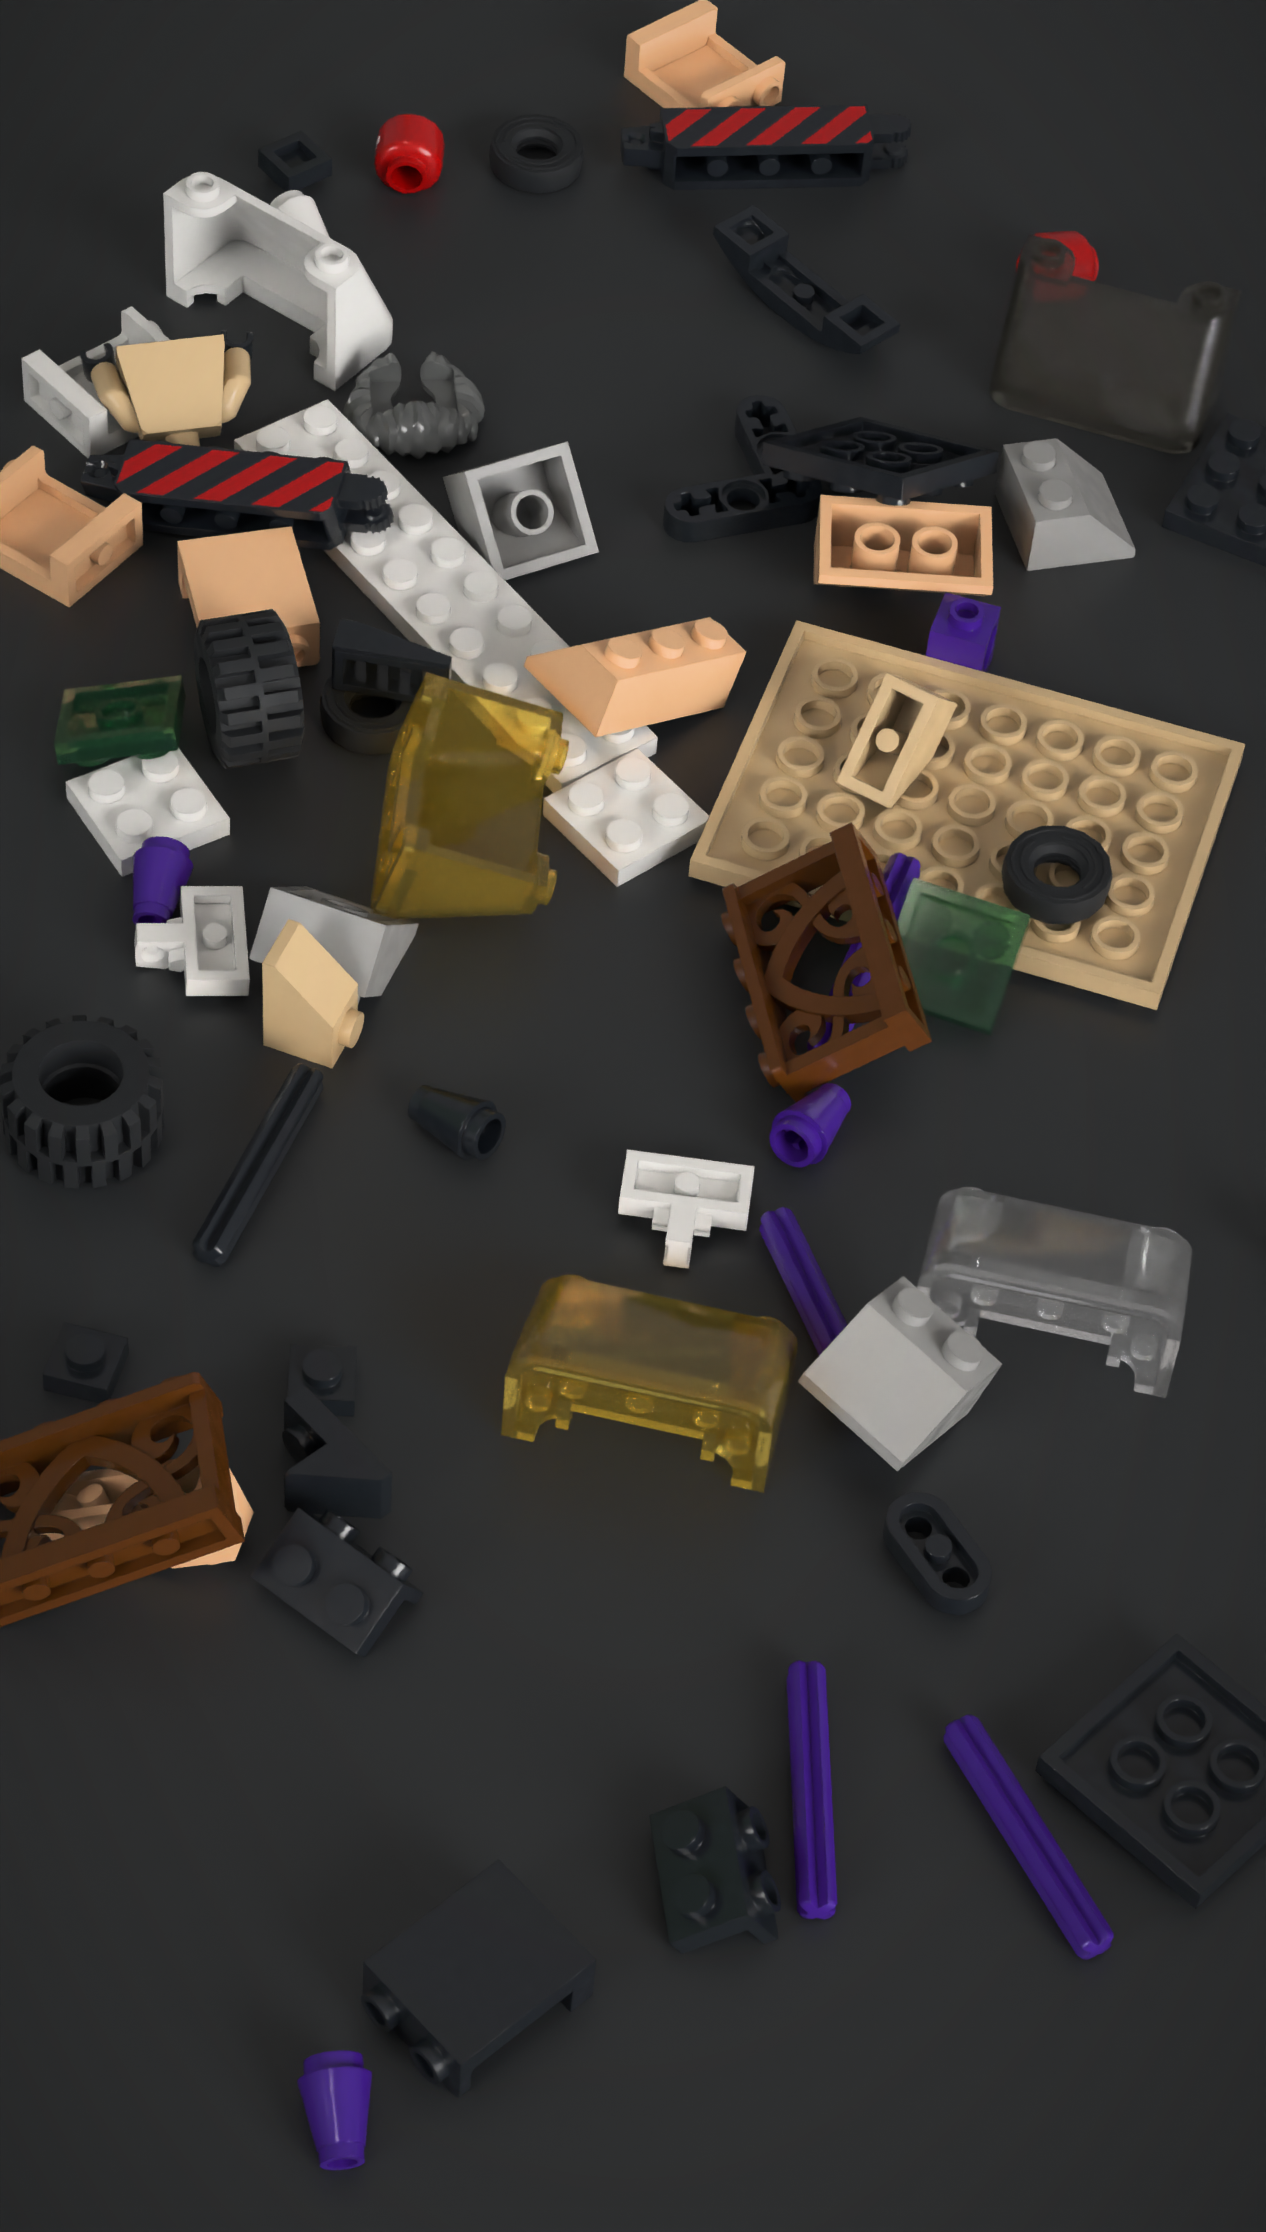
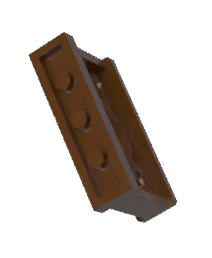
[721,822,932,1102]
[0,1372,245,1627]

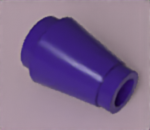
[132,836,194,925]
[769,1083,851,1168]
[297,2050,372,2170]

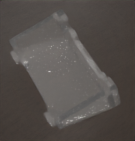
[917,1187,1193,1398]

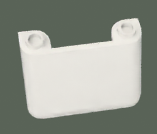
[163,172,393,391]

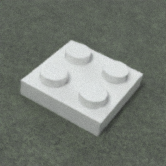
[66,741,230,877]
[543,748,709,887]

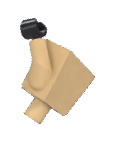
[80,330,254,446]

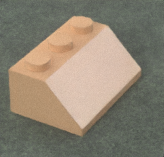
[814,495,993,596]
[524,617,746,737]

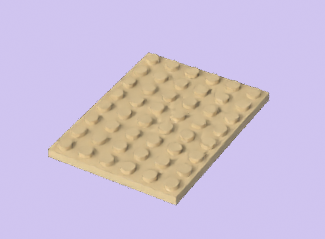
[688,620,1245,1010]

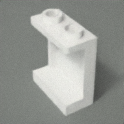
[21,306,170,458]

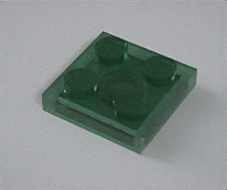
[54,675,186,767]
[897,877,1031,1036]

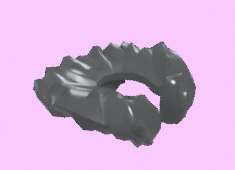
[343,351,485,459]

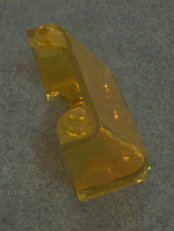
[370,672,569,919]
[501,1274,798,1493]

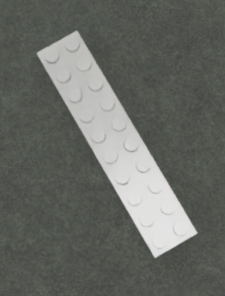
[234,399,658,793]

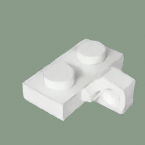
[134,886,250,996]
[618,1149,755,1269]

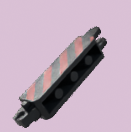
[620,104,912,190]
[81,439,394,550]

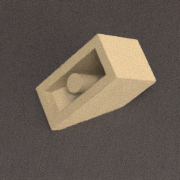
[836,673,957,808]
[262,919,364,1069]

